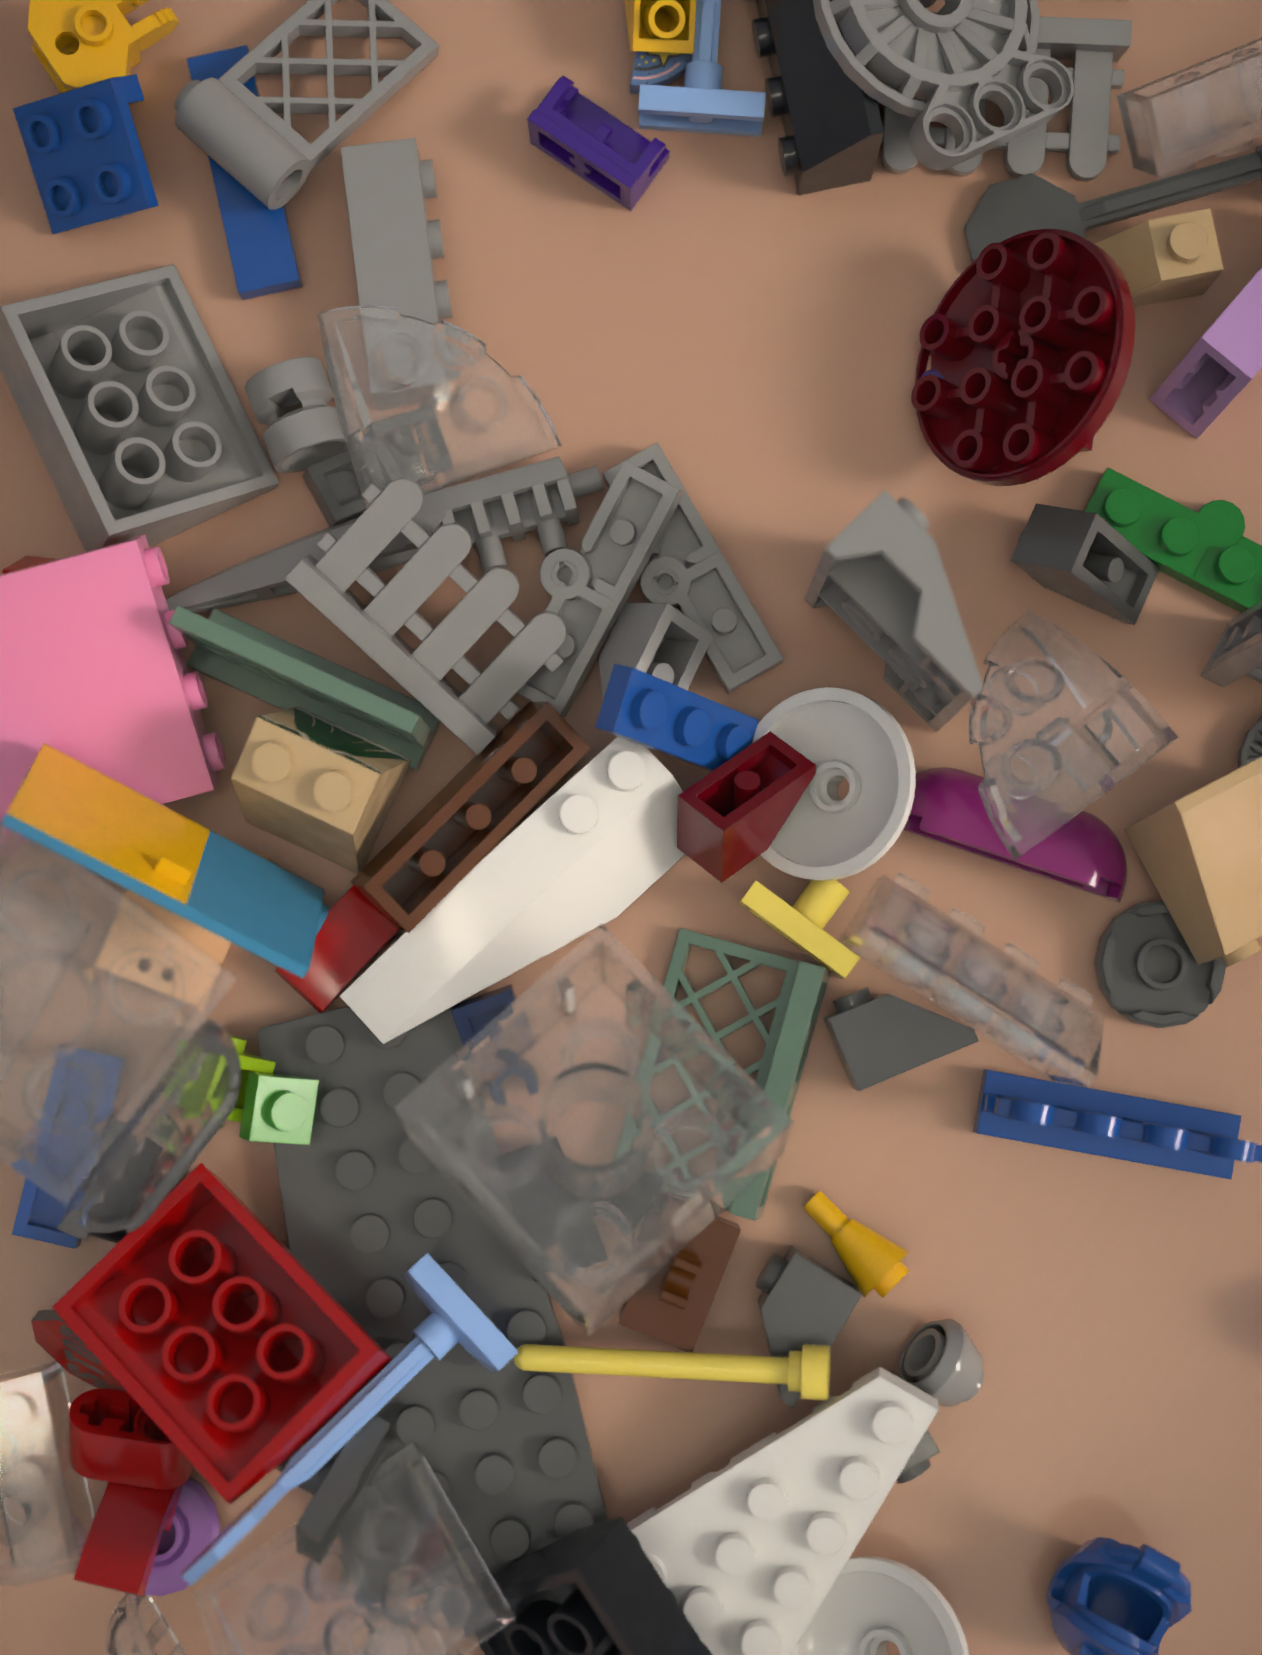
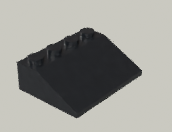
[450,1517,712,1655]

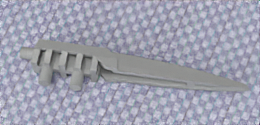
[165,456,604,613]

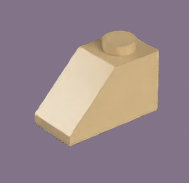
[1095,208,1224,307]

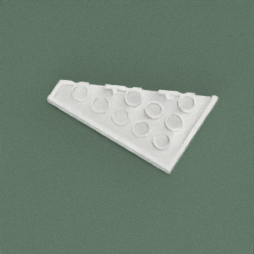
[626,1366,939,1655]

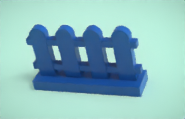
[973,1069,1262,1180]

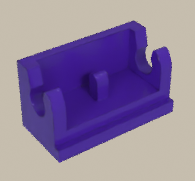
[527,75,670,211]

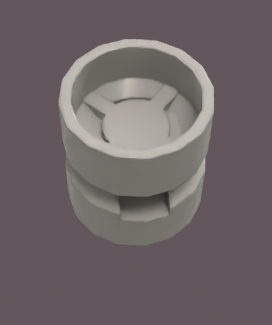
[245,357,352,473]

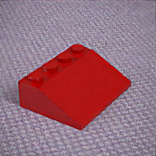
[52,1163,392,1505]

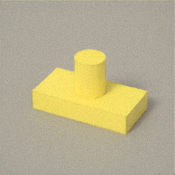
[738,880,861,979]

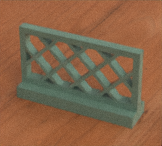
[169,605,441,772]
[610,928,830,1221]

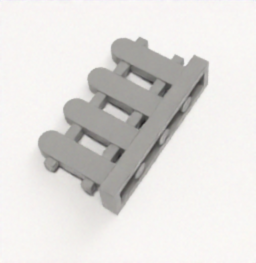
[873,12,1132,182]
[284,478,566,755]

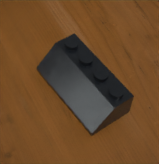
[752,0,884,196]

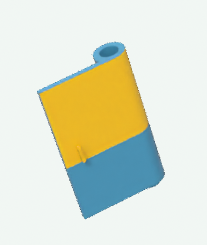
[1,743,330,978]

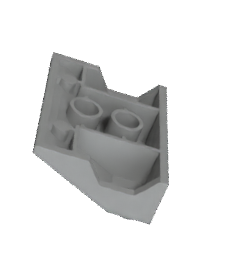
[804,490,984,732]

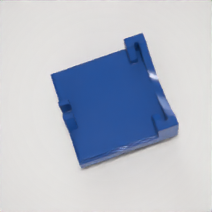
[13,74,159,234]

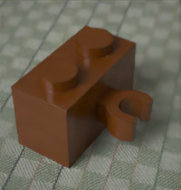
[612,1195,741,1352]

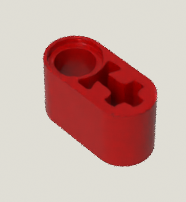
[69,1388,194,1490]

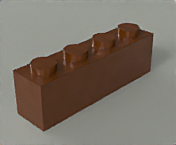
[350,701,591,933]

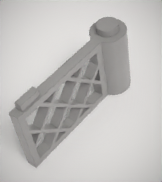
[174,0,439,210]

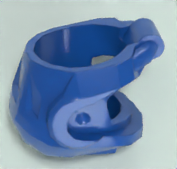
[1046,1537,1191,1655]

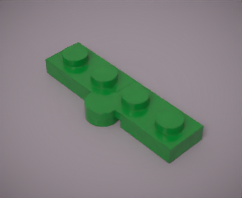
[1083,467,1262,613]

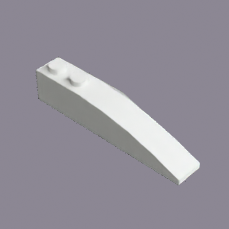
[340,737,685,1044]

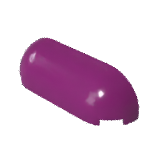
[903,767,1127,902]

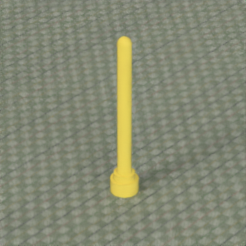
[514,1344,830,1400]

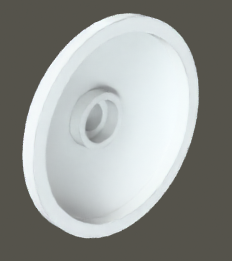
[752,687,916,881]
[791,1556,969,1655]

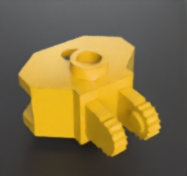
[27,0,180,93]

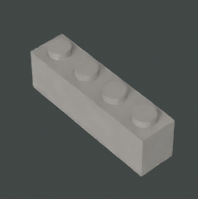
[340,138,460,410]

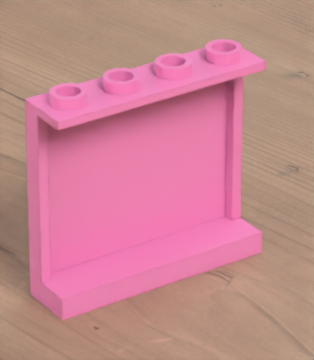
[0,534,227,848]

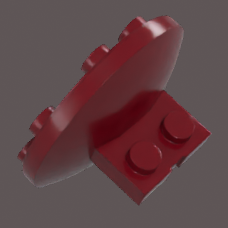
[911,229,1135,486]

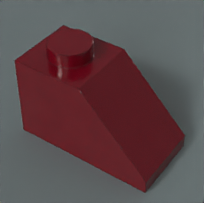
[677,731,816,883]

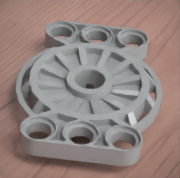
[813,0,1074,171]

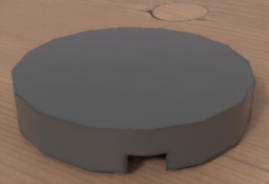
[1094,900,1226,1028]

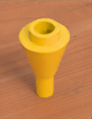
[803,1190,910,1298]

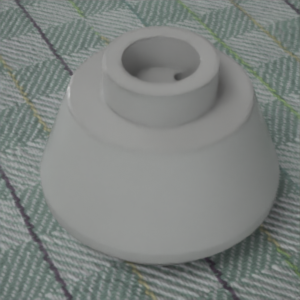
[899,1319,984,1407]

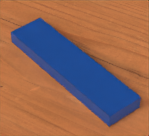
[186,45,303,300]

